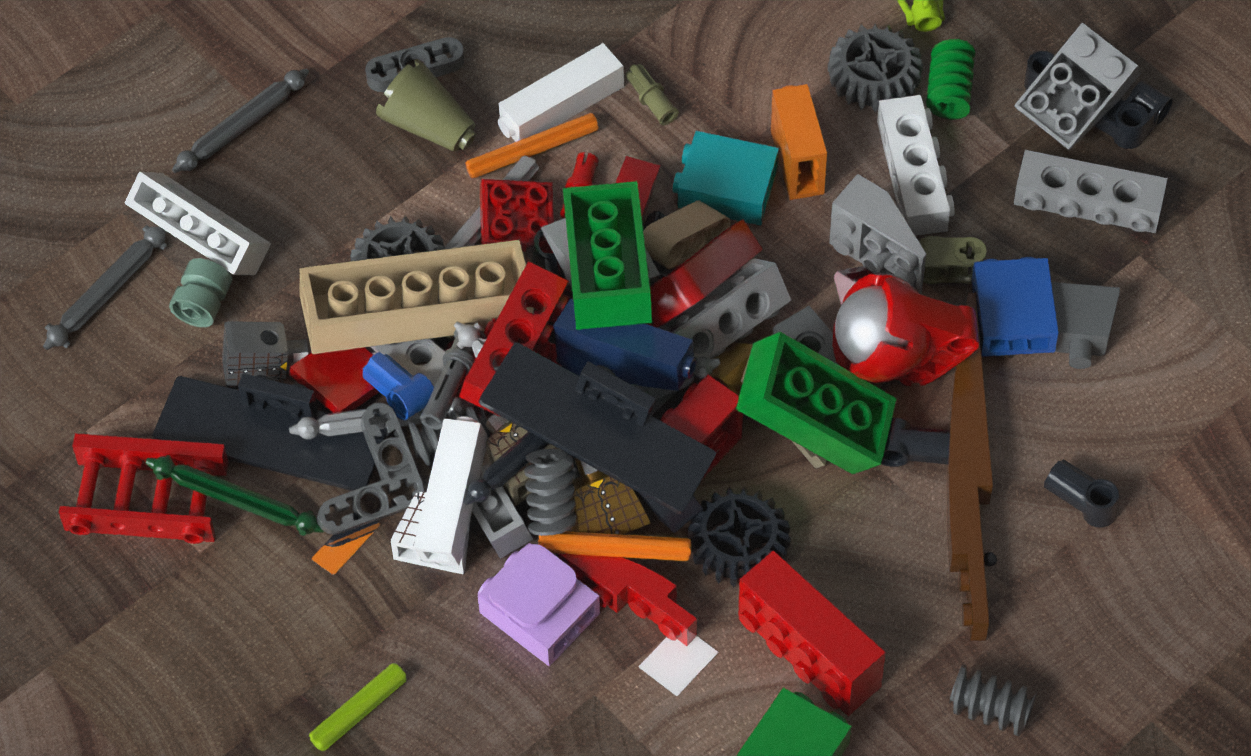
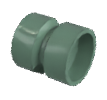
[169,258,232,328]

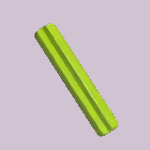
[309,663,407,751]

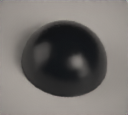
[983,552,997,566]

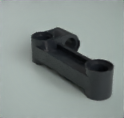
[1024,51,1173,149]

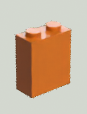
[771,84,827,200]

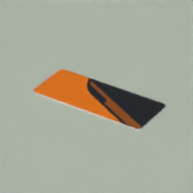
[312,513,380,575]

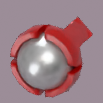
[832,273,979,386]

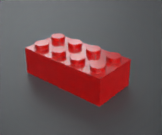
[738,551,886,717]

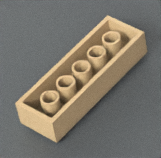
[300,240,534,354]

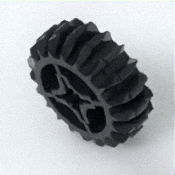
[688,486,791,588]

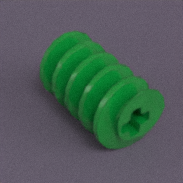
[926,39,976,120]

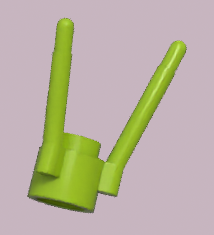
[897,0,945,32]

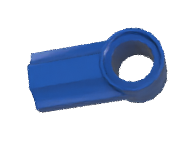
[363,352,434,420]

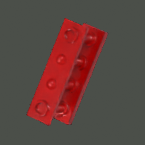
[59,433,229,544]

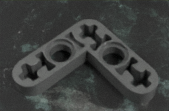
[317,403,424,535]

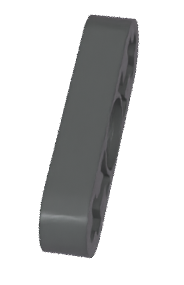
[365,37,464,92]

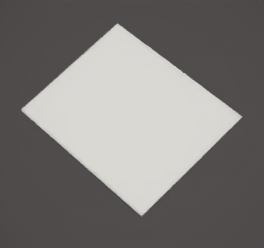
[639,636,718,696]

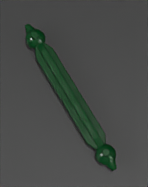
[145,455,324,536]

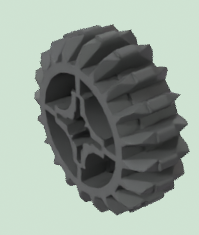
[828,23,923,112]
[350,216,445,262]

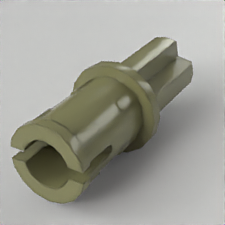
[625,64,679,126]

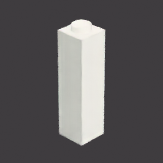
[498,43,624,142]
[413,417,489,566]

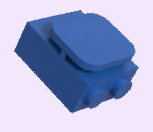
[971,257,1059,356]

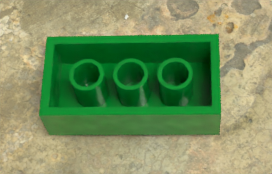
[563,181,652,330]
[736,332,897,475]

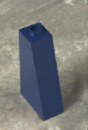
[553,299,698,391]

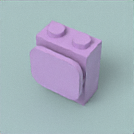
[478,543,600,666]

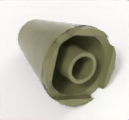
[376,59,477,152]

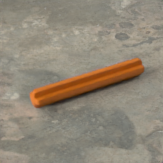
[465,113,599,178]
[538,531,691,561]

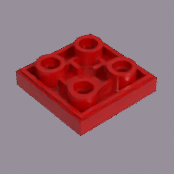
[480,179,554,253]
[289,347,379,413]

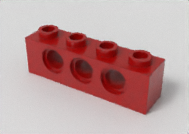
[459,261,570,417]

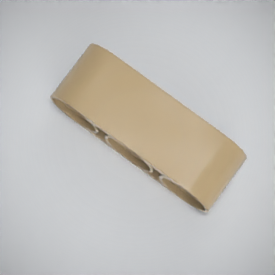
[643,200,731,269]

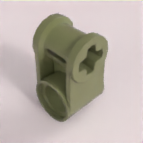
[919,236,987,284]

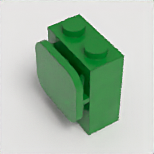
[736,687,852,756]

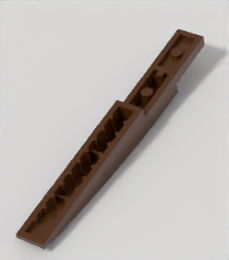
[946,292,993,641]

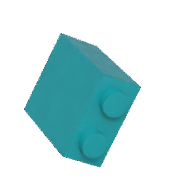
[673,131,779,226]

